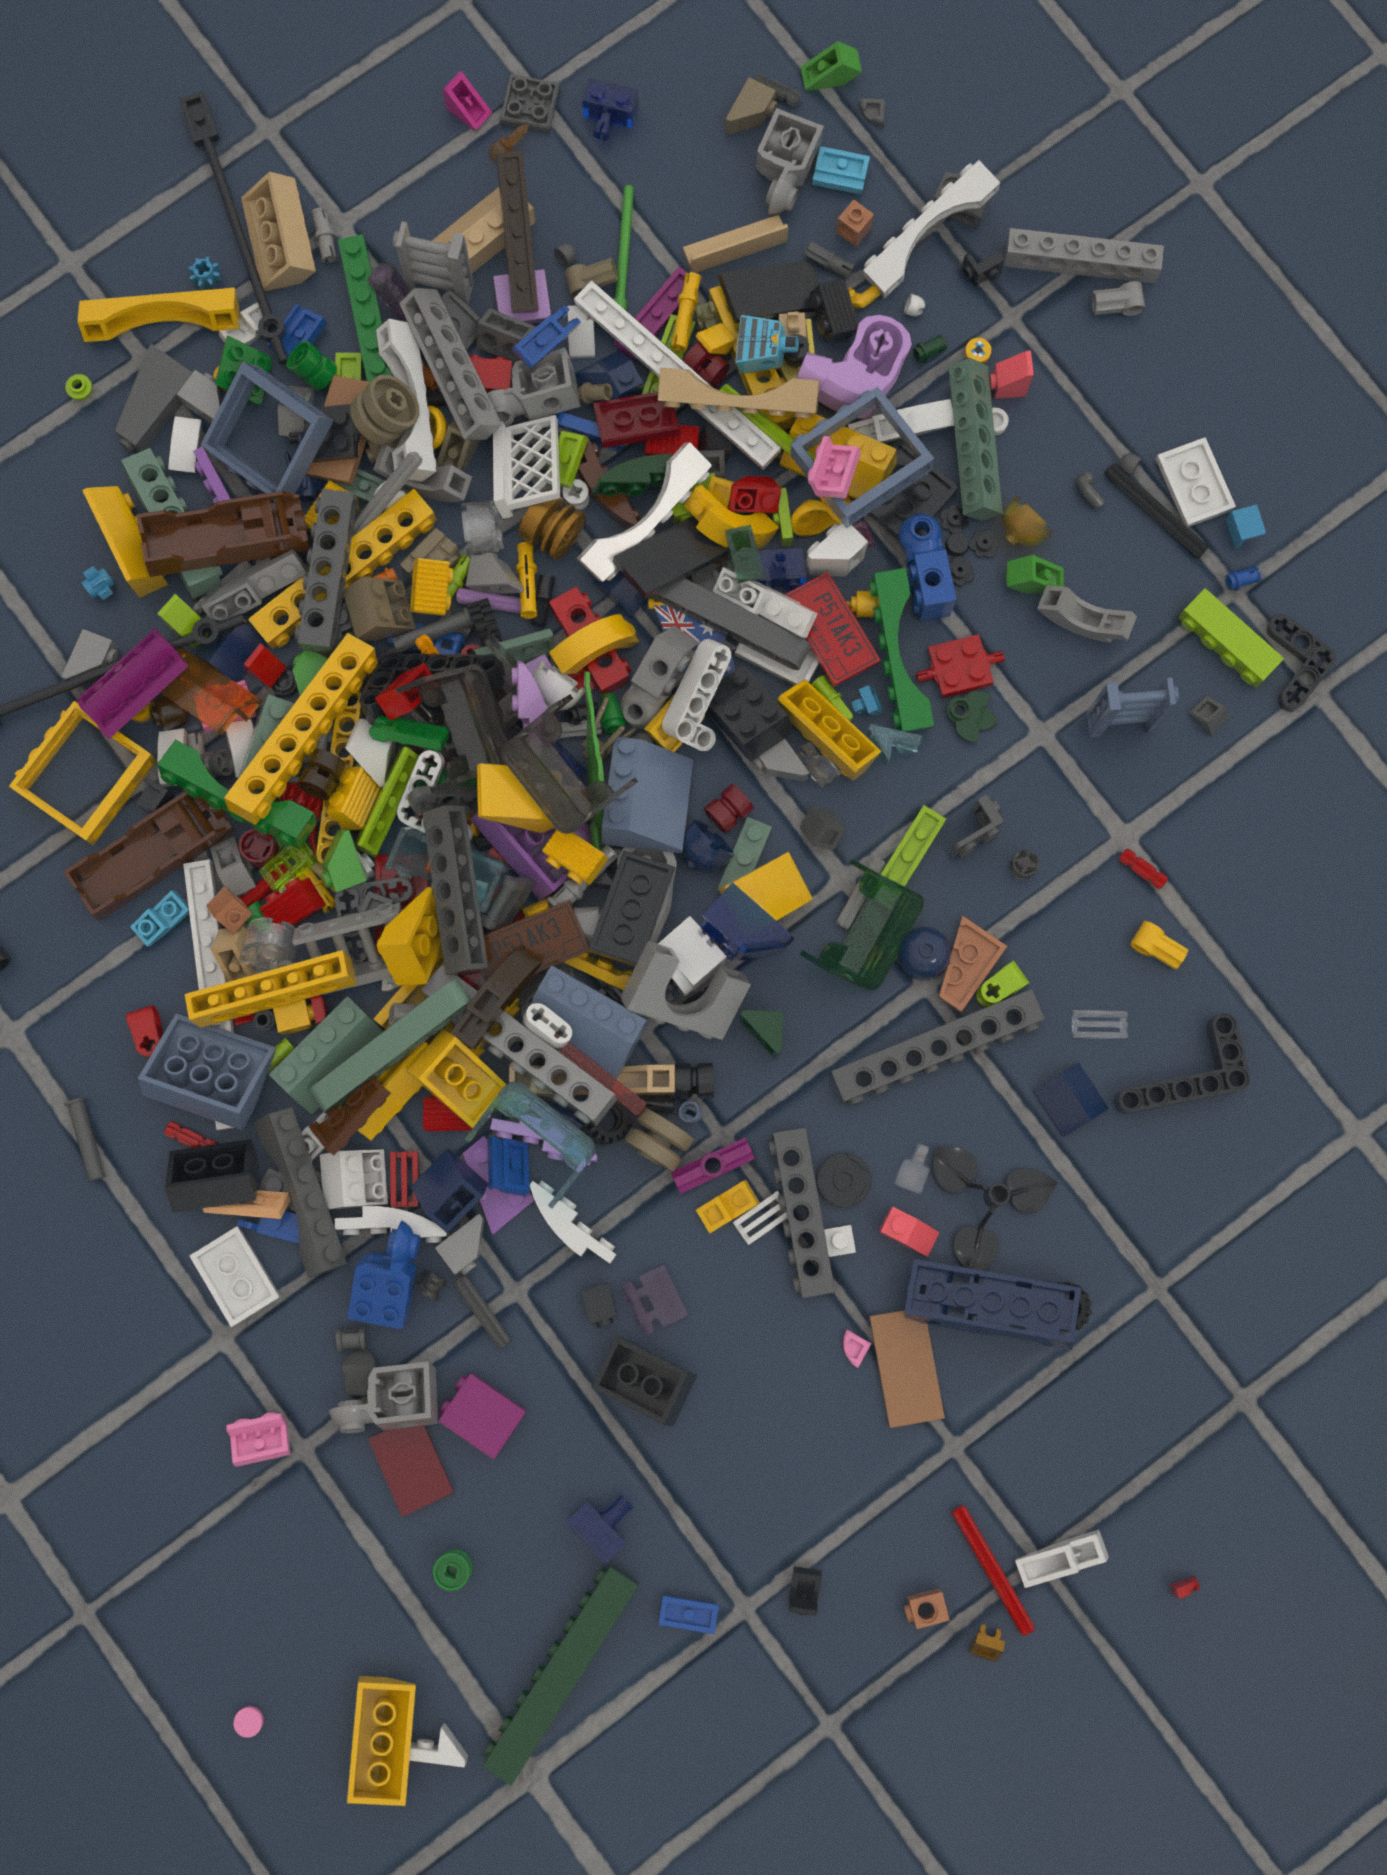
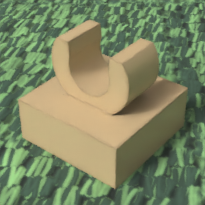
[778,312,807,338]

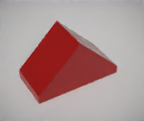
[244,643,287,688]

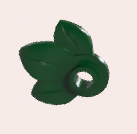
[946,690,998,743]

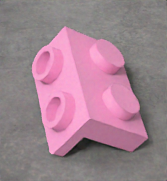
[808,436,861,498]
[226,1412,291,1467]

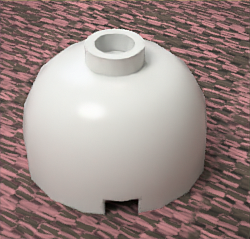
[532,660,585,711]

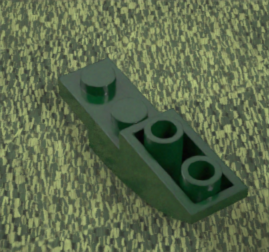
[592,454,671,497]

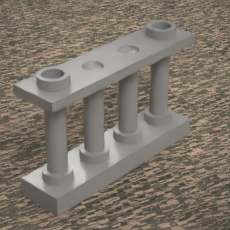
[393,221,474,306]
[292,903,402,995]

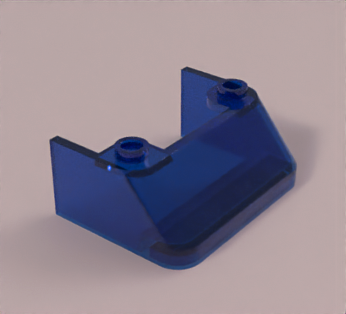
[699,882,794,961]

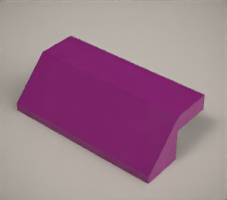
[77,628,188,739]

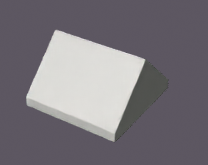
[345,719,396,787]

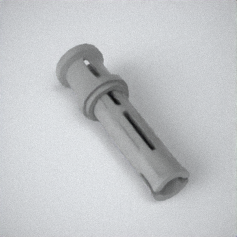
[546,844,619,906]

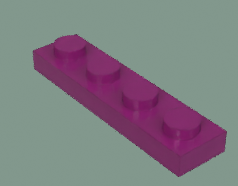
[614,267,687,361]

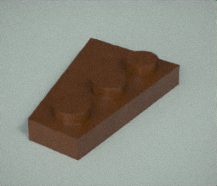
[309,1076,391,1156]

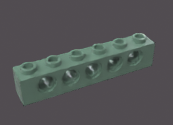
[949,358,1003,521]
[121,448,223,599]

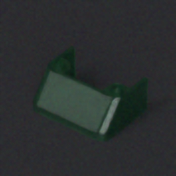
[800,858,924,991]

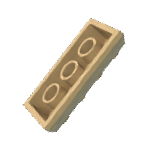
[241,172,316,291]
[427,187,535,273]

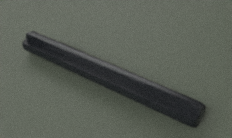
[1105,463,1208,558]

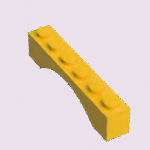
[77,288,240,342]

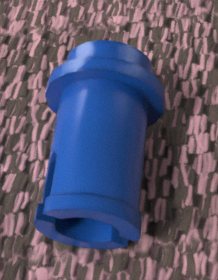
[1225,566,1261,591]

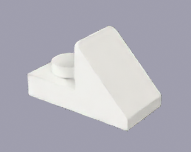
[567,306,595,359]
[409,1723,468,1767]

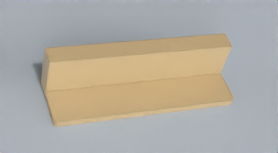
[683,215,789,273]

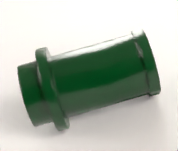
[913,334,948,363]

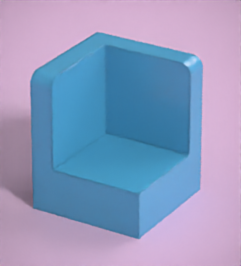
[1225,504,1266,548]

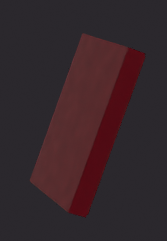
[593,392,680,448]
[368,1425,454,1517]

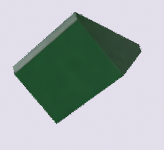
[739,1010,783,1060]

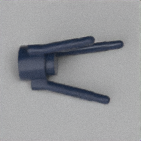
[285,433,323,502]

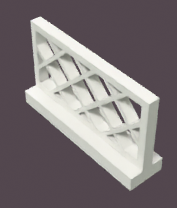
[493,415,560,519]

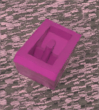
[443,71,492,130]

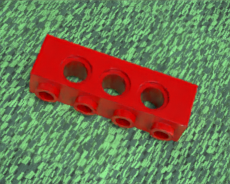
[549,586,631,695]

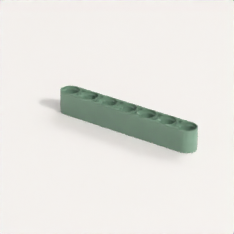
[309,979,471,1114]

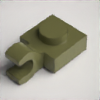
[694,301,716,331]

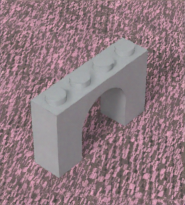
[621,941,751,1040]

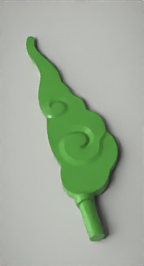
[584,672,606,851]

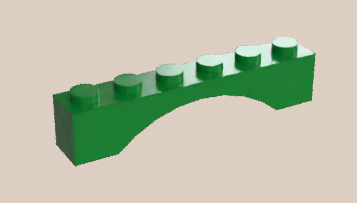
[338,234,394,382]
[868,568,934,733]
[157,739,317,850]

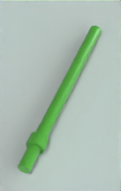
[613,185,634,311]

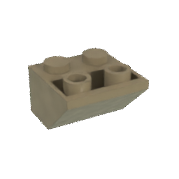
[343,577,416,641]

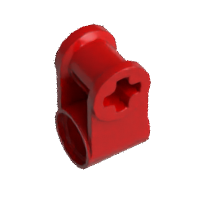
[126,1005,163,1058]

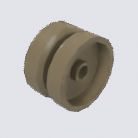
[350,375,420,445]
[624,1107,694,1173]

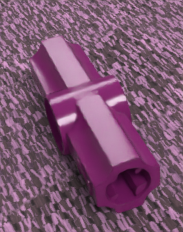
[671,1137,755,1194]

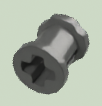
[336,1326,367,1353]

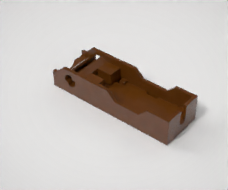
[137,491,309,577]
[63,792,236,921]

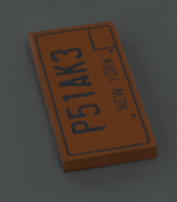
[481,899,590,981]

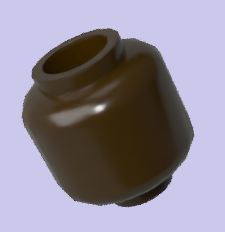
[149,692,192,731]

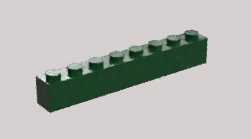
[482,1563,639,1786]

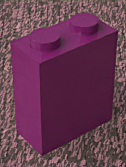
[439,1373,528,1460]

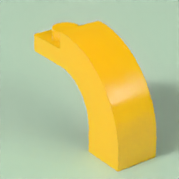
[684,485,779,552]
[549,614,640,674]

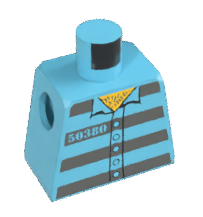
[736,315,799,373]

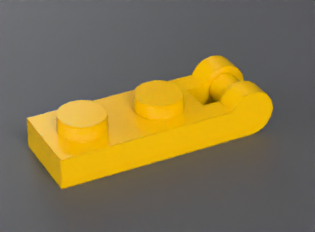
[564,952,633,990]

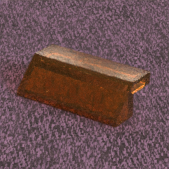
[160,648,262,735]

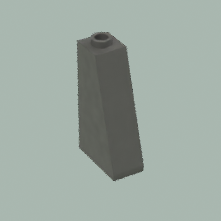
[115,344,193,453]

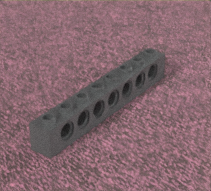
[830,989,1045,1106]

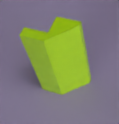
[354,747,419,858]

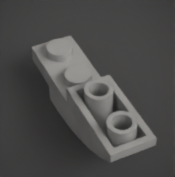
[201,549,307,623]

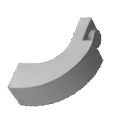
[373,445,472,502]
[1037,585,1137,643]

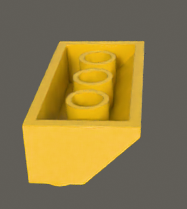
[780,413,897,499]
[82,486,168,598]
[777,679,882,781]
[338,1040,430,1140]
[347,1676,416,1806]

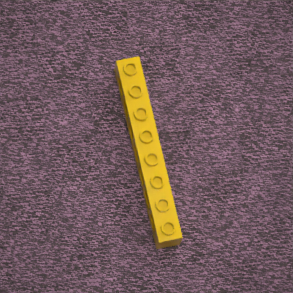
[248,489,437,650]
[224,633,377,825]

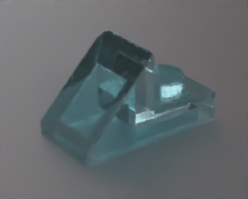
[867,724,922,766]

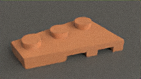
[938,916,1007,1013]

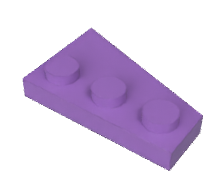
[193,446,242,520]
[462,1136,535,1235]

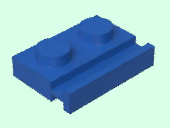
[267,304,327,357]
[488,1135,530,1196]

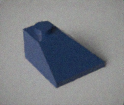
[575,350,644,410]

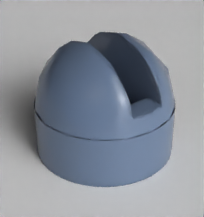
[679,1101,702,1124]

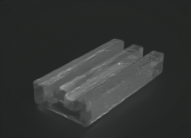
[1072,1010,1128,1039]

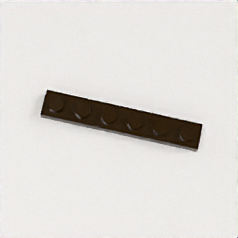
[496,151,538,313]

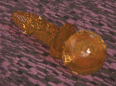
[489,124,529,162]

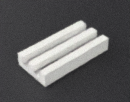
[733,1191,787,1245]

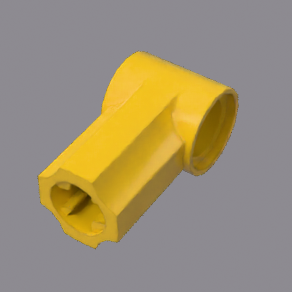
[1130,921,1188,970]

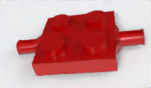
[915,634,1005,698]

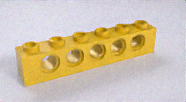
[709,285,795,430]
[185,950,357,1028]

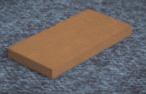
[306,375,370,485]
[869,1310,945,1428]

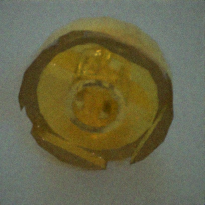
[1002,496,1054,547]

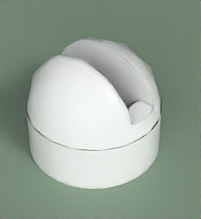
[904,294,925,317]

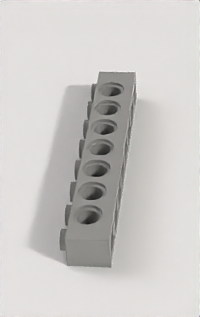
[421,965,617,1126]

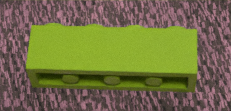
[1178,588,1284,688]

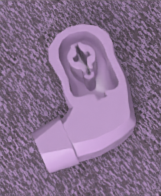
[796,315,912,419]

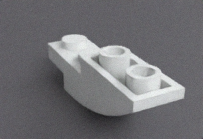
[848,399,954,443]
[712,567,818,638]
[530,1180,617,1264]
[335,1206,449,1243]

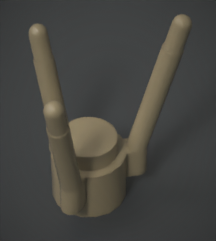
[582,697,637,762]

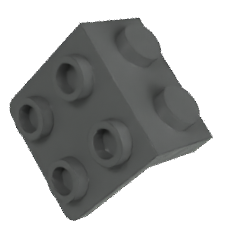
[950,794,1004,858]

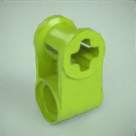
[976,961,1030,1007]

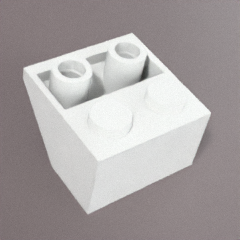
[805,523,868,577]
[320,1149,388,1210]

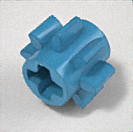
[188,256,222,290]
[81,566,115,600]

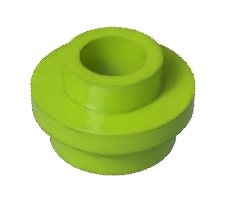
[65,374,92,400]

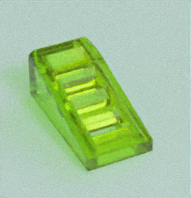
[259,842,318,892]

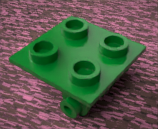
[215,336,273,406]

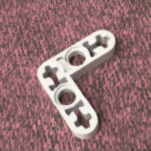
[397,750,473,841]

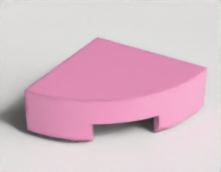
[843,1329,871,1368]

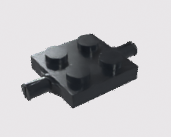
[289,404,363,463]

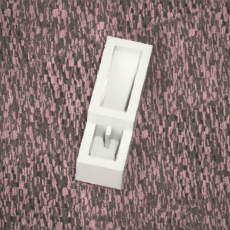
[1015,1529,1109,1588]

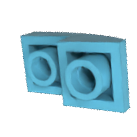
[130,890,189,947]

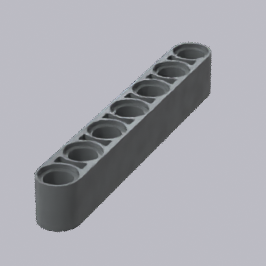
[650,578,812,670]

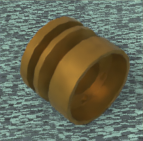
[518,489,586,560]

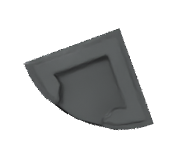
[859,98,885,127]

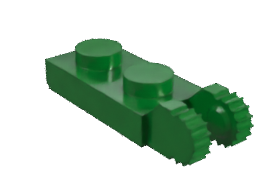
[369,715,449,751]

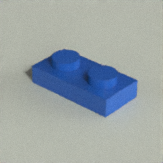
[658,1594,719,1634]

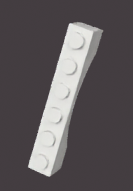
[863,160,1000,299]
[376,319,436,482]
[576,442,712,582]

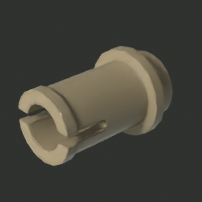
[578,382,613,404]

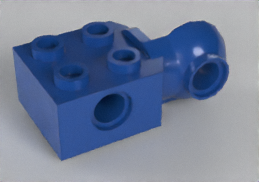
[899,513,956,622]
[347,1220,420,1330]

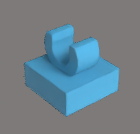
[851,685,884,717]

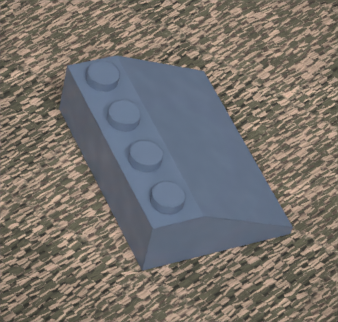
[602,737,693,853]
[521,965,650,1090]
[137,1013,276,1130]

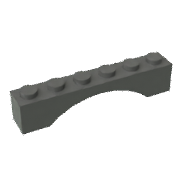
[254,1107,347,1279]

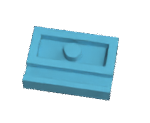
[812,146,870,195]

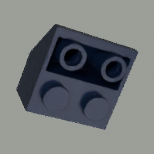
[411,1148,488,1233]

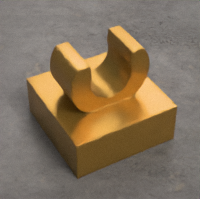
[969,1624,1005,1662]

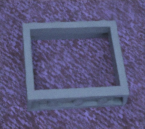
[201,362,334,503]
[791,387,934,528]

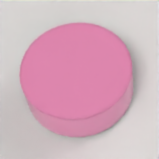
[234,1706,264,1738]

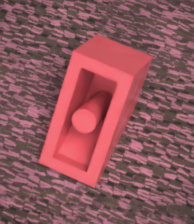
[989,351,1034,399]
[878,1207,940,1257]

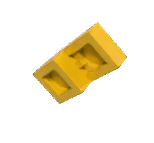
[696,1180,760,1233]

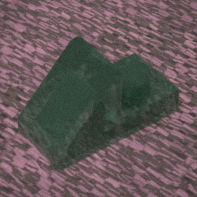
[725,524,764,584]

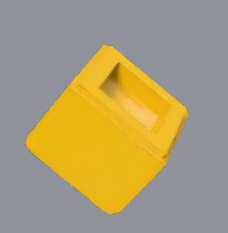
[696,323,736,355]

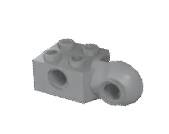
[756,108,824,214]
[487,348,580,427]
[620,626,700,729]
[329,1361,438,1434]

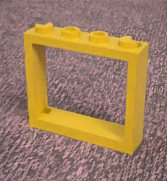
[9,701,158,846]

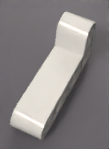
[662,639,731,751]

